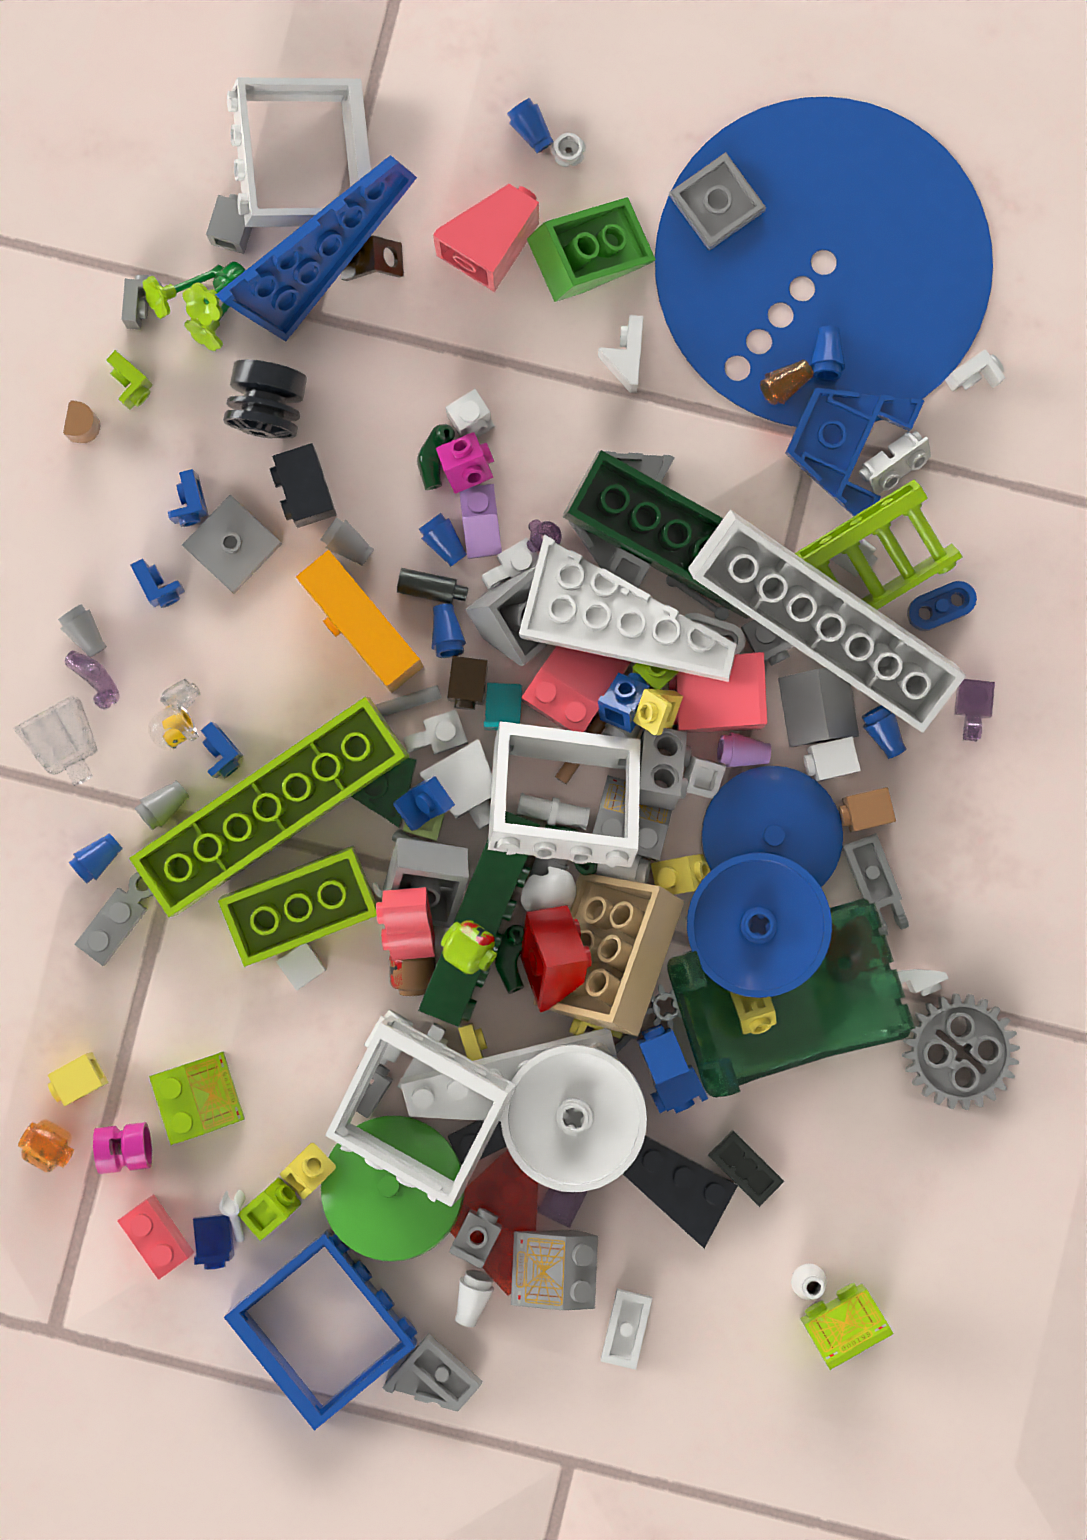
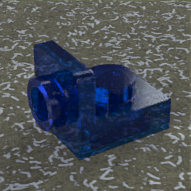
[193,1214,235,1270]

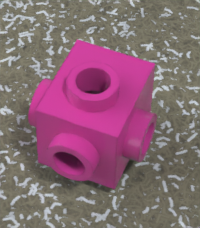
[436,432,494,494]

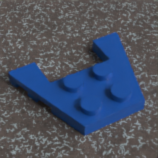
[785,388,924,517]

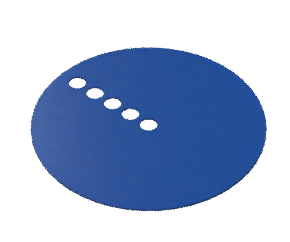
[655,97,993,427]

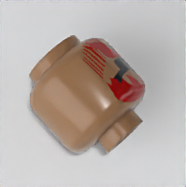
[389,956,435,996]

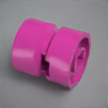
[93,1122,152,1174]

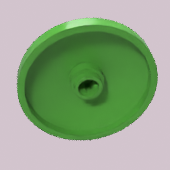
[321,1116,464,1262]

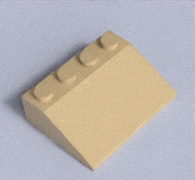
[533,874,685,1037]

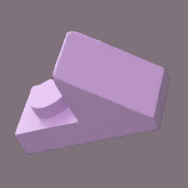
[459,484,502,559]

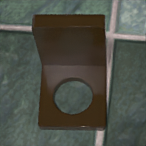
[341,235,404,281]

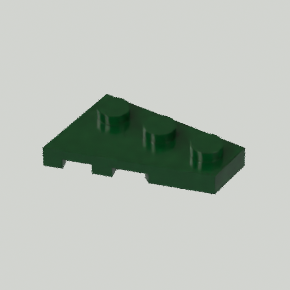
[351,757,417,828]

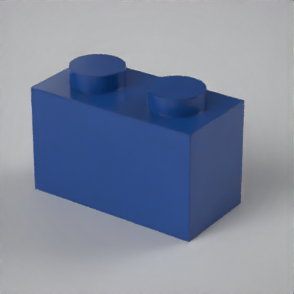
[637,1024,690,1085]

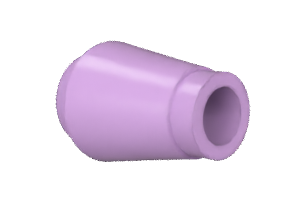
[717,732,771,767]

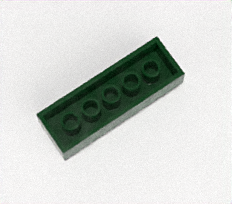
[563,450,750,619]
[418,811,540,1027]

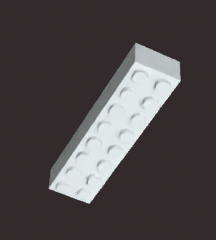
[688,510,966,733]

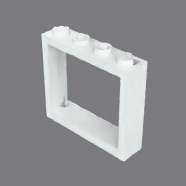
[227,77,371,227]
[488,721,641,868]
[325,1016,517,1207]

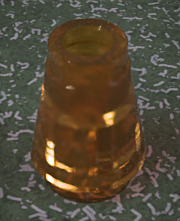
[760,359,813,405]

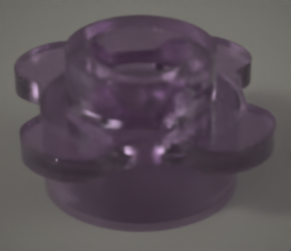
[527,519,562,553]

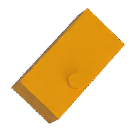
[296,549,424,694]

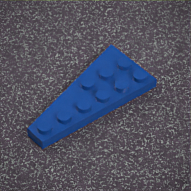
[215,155,418,342]

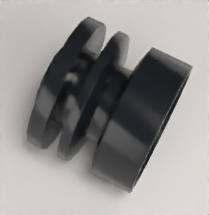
[223,359,307,439]

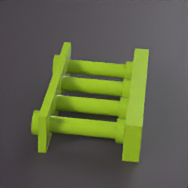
[794,480,963,610]

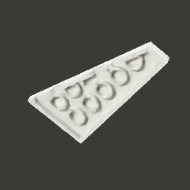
[519,535,737,682]

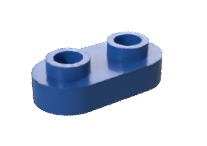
[907,581,977,631]

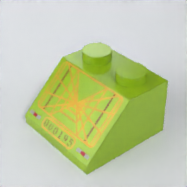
[149,1051,245,1145]
[800,1283,894,1370]

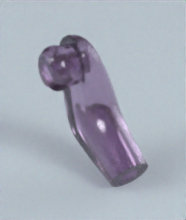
[65,650,120,710]

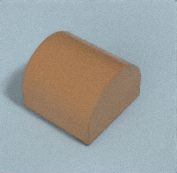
[63,400,100,443]

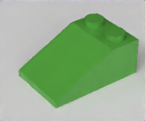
[527,197,656,302]

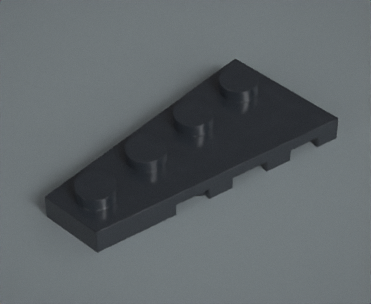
[623,1135,738,1249]

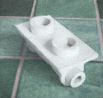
[859,431,931,495]

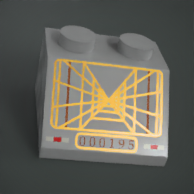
[592,775,672,861]
[511,1230,598,1310]

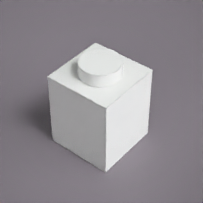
[804,736,861,782]

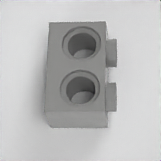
[639,728,691,810]

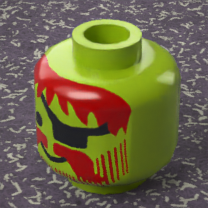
[441,920,497,975]

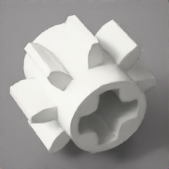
[646,984,688,1028]

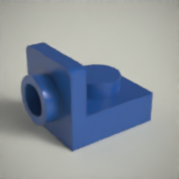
[168,469,209,527]
[130,558,185,608]
[201,722,243,779]
[393,776,455,831]

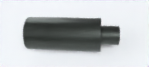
[397,568,468,604]

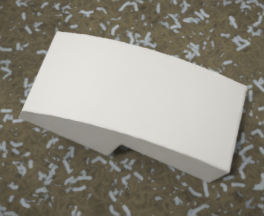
[867,969,948,997]

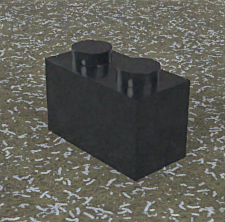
[269,443,337,528]

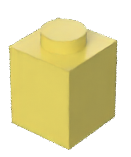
[48,1052,109,1106]

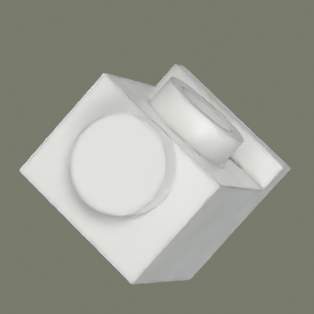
[445,389,495,438]

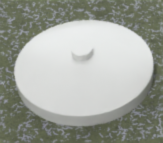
[501,1044,647,1192]

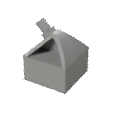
[383,829,469,928]

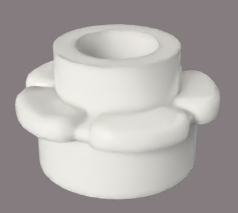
[551,133,585,167]

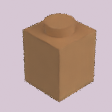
[839,787,896,833]

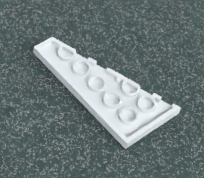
[400,1028,617,1121]

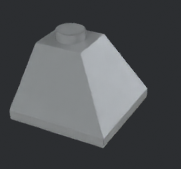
[465,567,548,666]

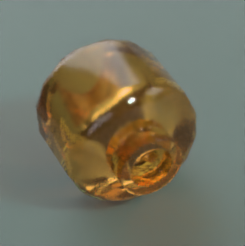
[18,1119,75,1173]

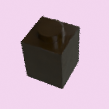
[447,656,488,710]

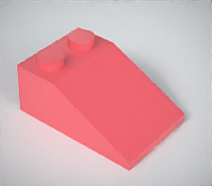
[521,646,631,732]

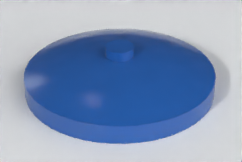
[701,766,843,887]
[687,853,832,998]

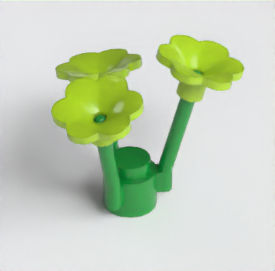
[142,261,246,351]

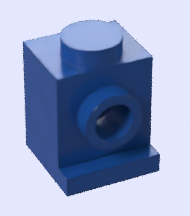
[598,673,650,733]
[650,1064,709,1114]

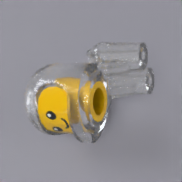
[148,679,200,750]

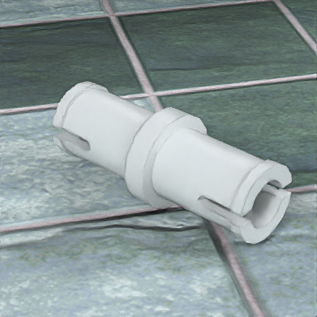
[517,793,590,830]

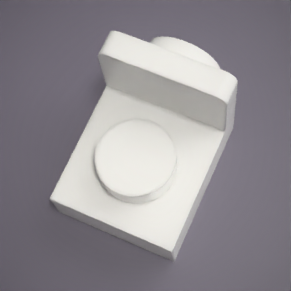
[945,349,1005,391]

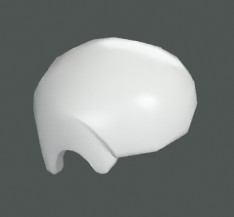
[521,867,576,912]

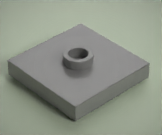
[669,152,766,251]
[182,495,282,594]

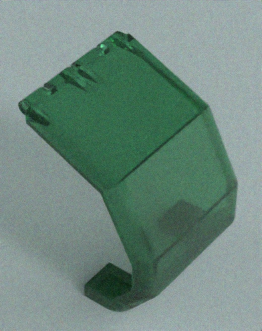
[667,898,915,1098]

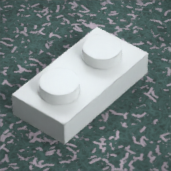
[601,1288,652,1370]

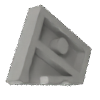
[382,1334,483,1412]

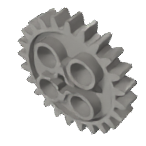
[902,993,1020,1110]

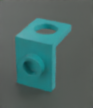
[484,683,522,731]

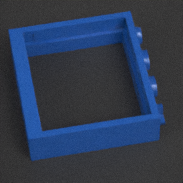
[224,1229,418,1431]

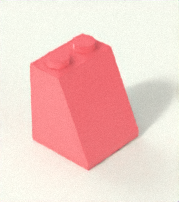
[433,184,539,292]
[668,652,767,733]

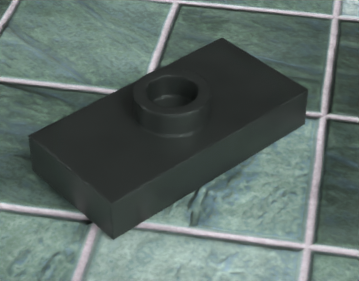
[708,1130,784,1207]

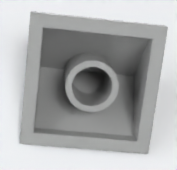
[778,668,859,747]

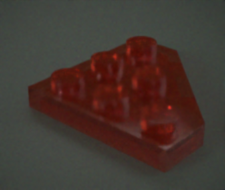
[450,1148,538,1296]

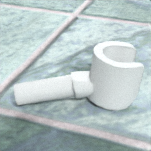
[219,1190,245,1242]

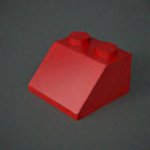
[520,905,592,1012]

